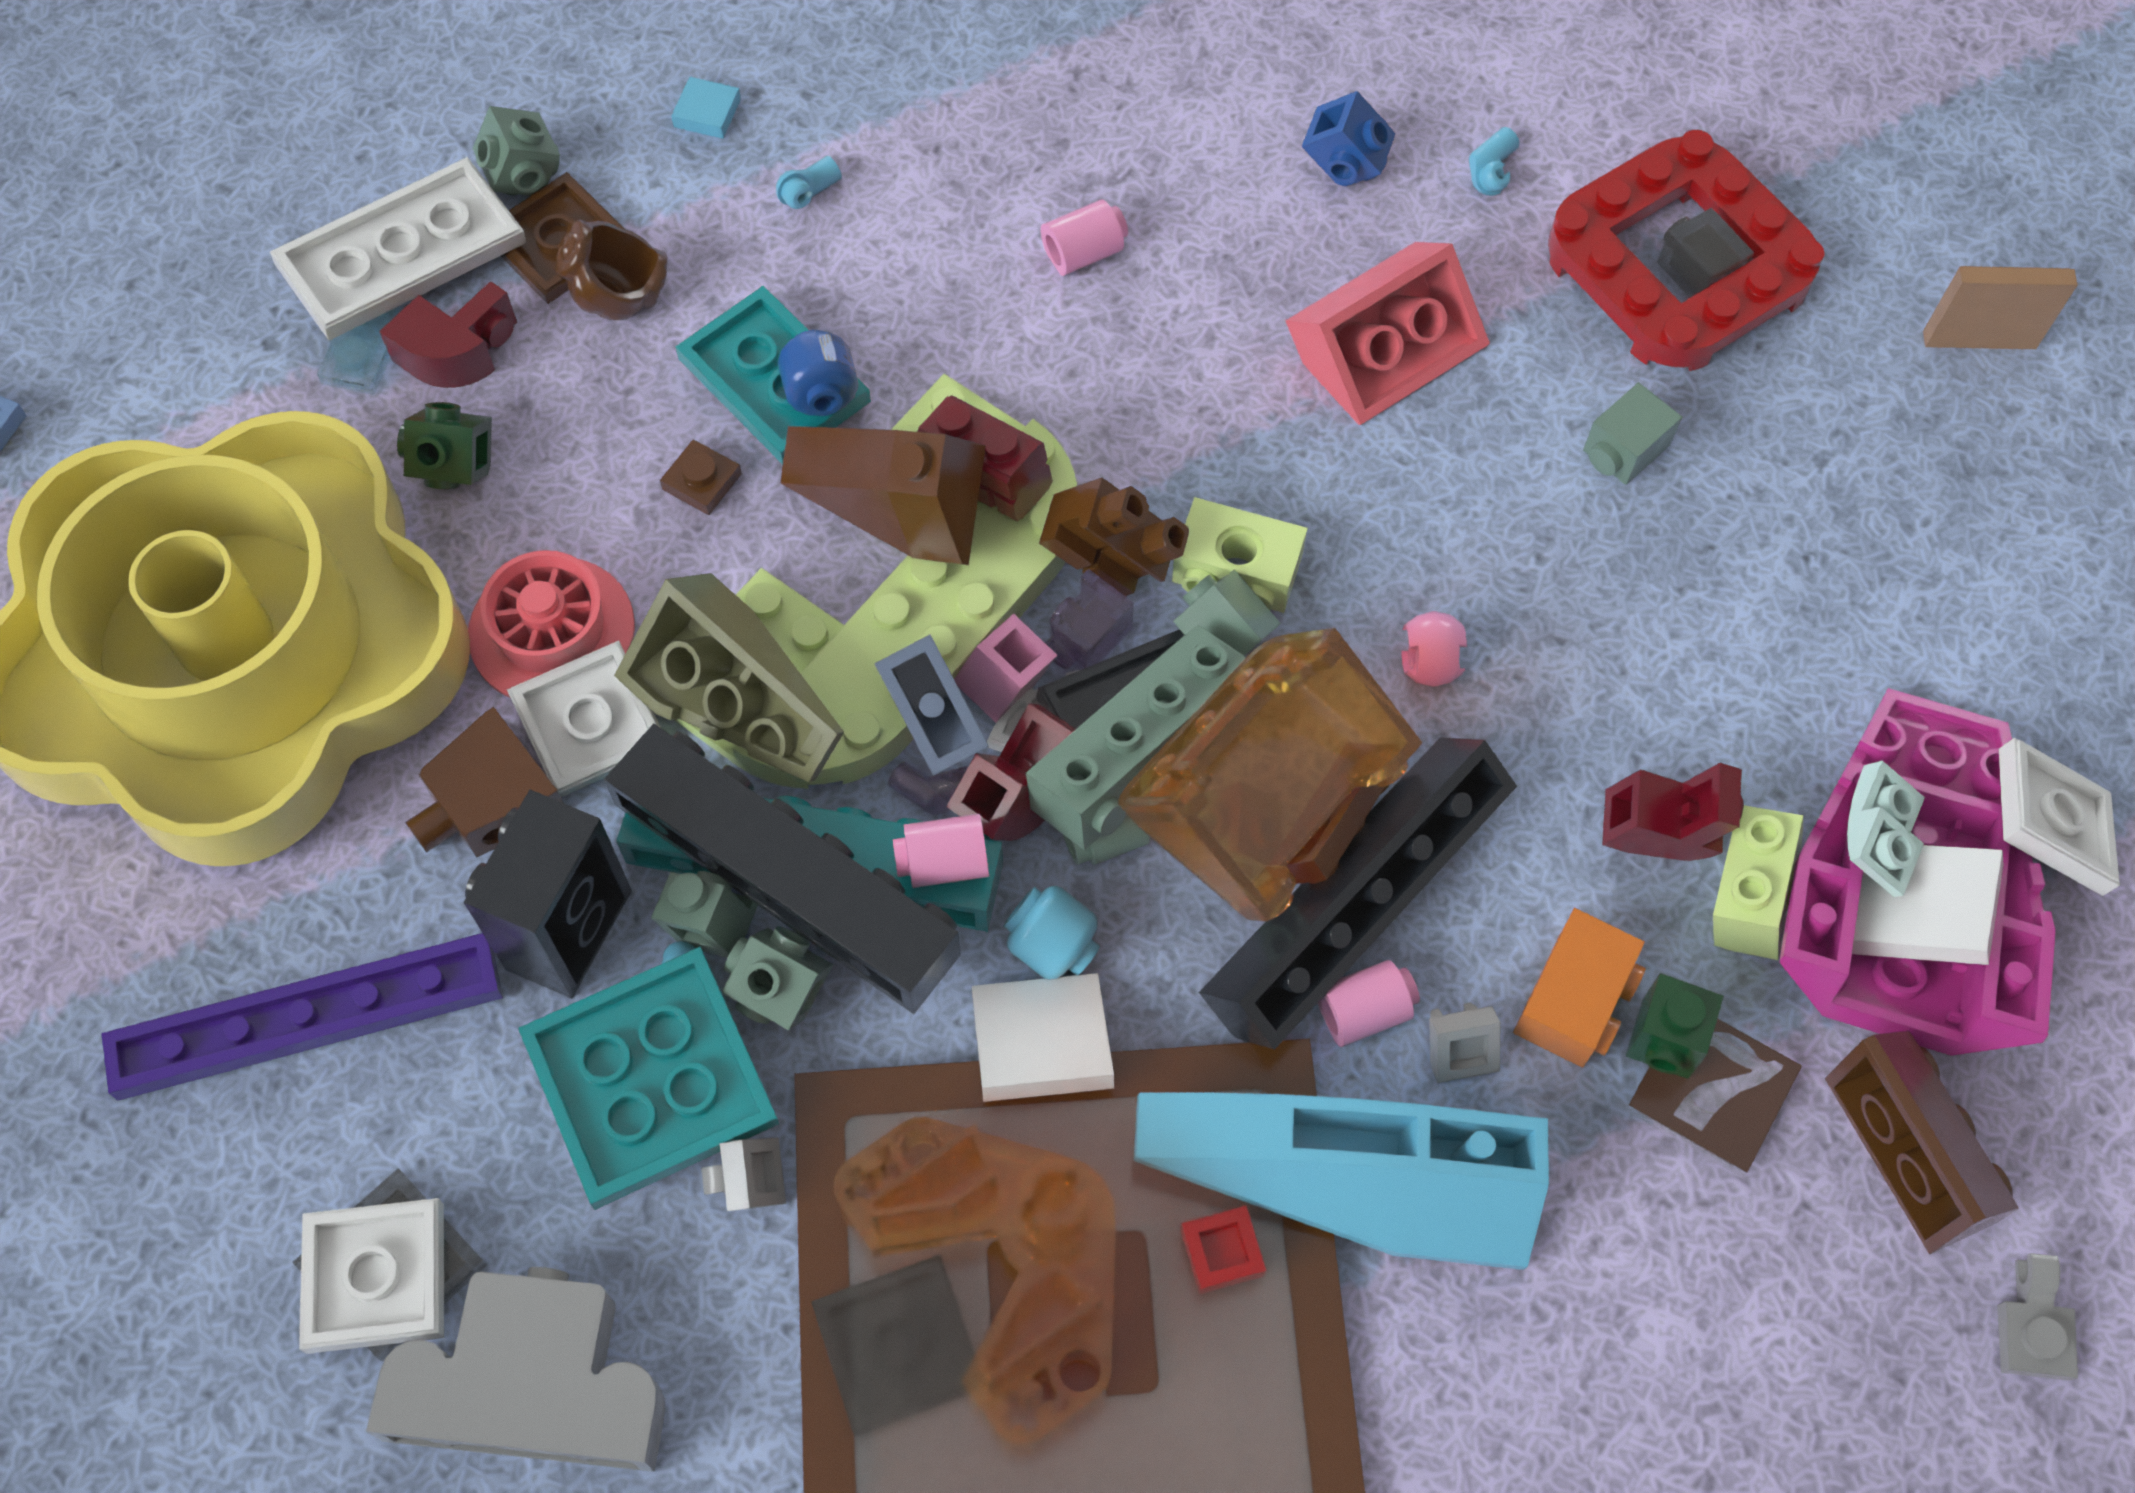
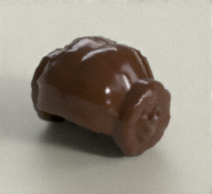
[555,220,668,320]

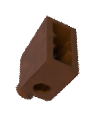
[405,707,563,858]

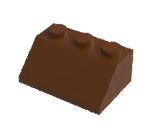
[1824,1030,2019,1255]

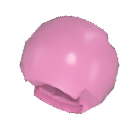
[1401,611,1467,687]

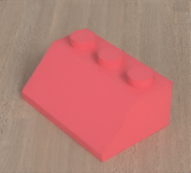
[1285,242,1490,425]

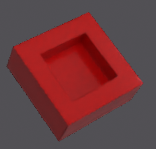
[1180,1206,1267,1294]

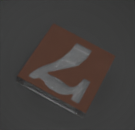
[1624,1019,1802,1178]

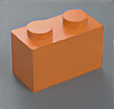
[1512,907,1646,1068]

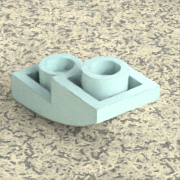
[1847,761,1925,897]

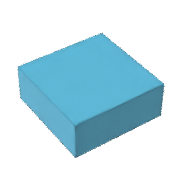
[671,77,741,139]

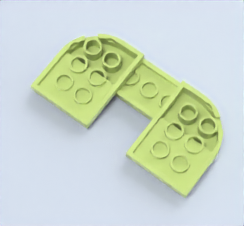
[674,374,1077,789]

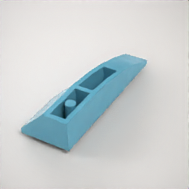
[1133,1093,1549,1270]

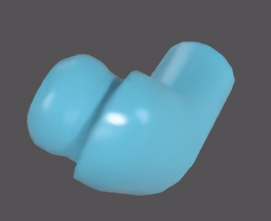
[1468,127,1520,196]

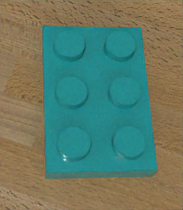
[675,286,871,465]

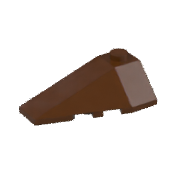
[780,426,986,565]

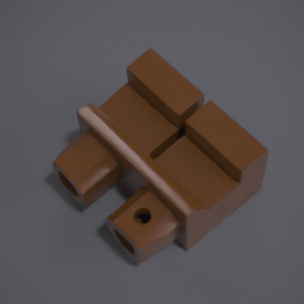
[1039,477,1189,597]

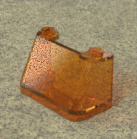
[1118,628,1423,921]

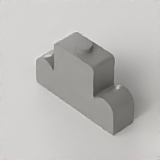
[366,1267,665,1472]

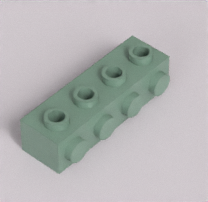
[1026,624,1254,851]

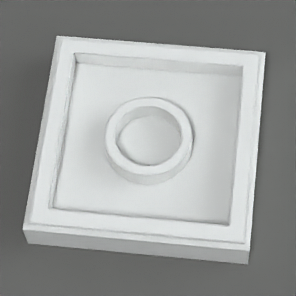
[507,640,661,797]
[1999,738,2120,896]
[1852,845,2004,965]
[971,973,1114,1102]
[299,1198,444,1354]

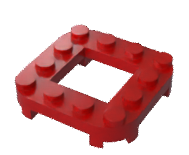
[1548,129,1825,371]

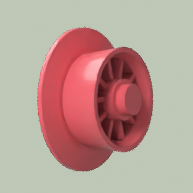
[468,550,635,698]

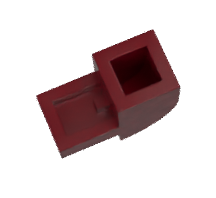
[379,281,517,388]
[946,703,1076,841]
[1602,762,1744,861]

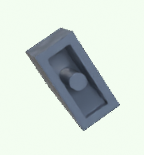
[875,634,989,775]

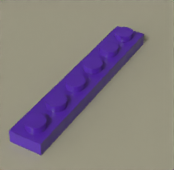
[101,933,503,1101]

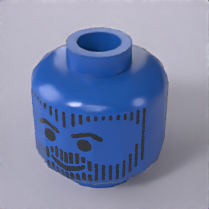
[778,330,858,416]

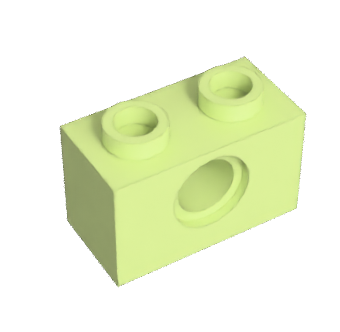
[1172,497,1308,613]
[1713,805,1803,960]

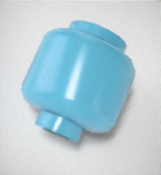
[1003,886,1100,980]

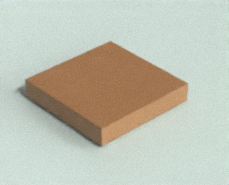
[1923,266,2078,350]

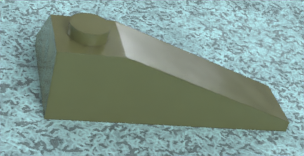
[614,573,844,782]

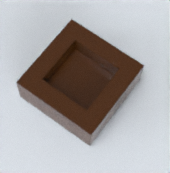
[660,439,742,515]

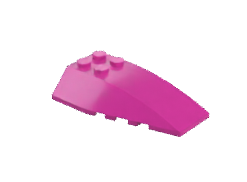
[1779,688,2056,1056]

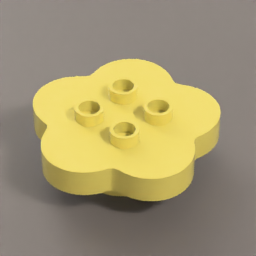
[0,411,470,866]

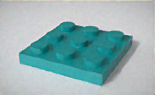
[518,947,779,1210]

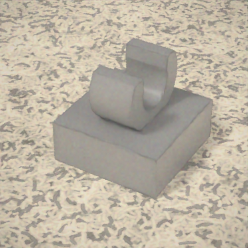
[1430,1003,1501,1083]
[701,1137,786,1211]

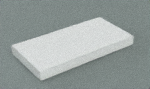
[270,157,526,341]

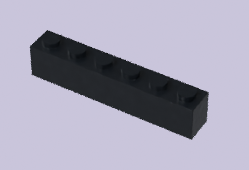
[604,723,961,1014]
[1198,737,1517,1049]

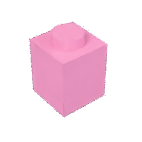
[954,614,1057,723]

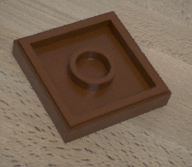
[501,172,625,304]

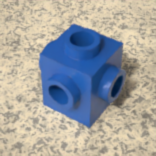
[1302,91,1396,186]

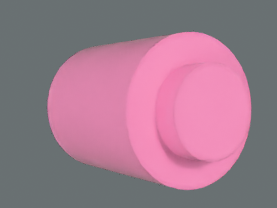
[1041,199,1128,276]
[892,814,989,888]
[1318,960,1420,1047]

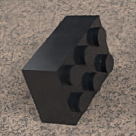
[463,789,632,999]

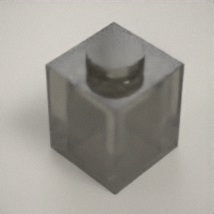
[1657,207,1754,298]

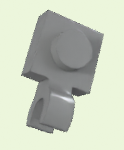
[1997,1253,2078,1381]

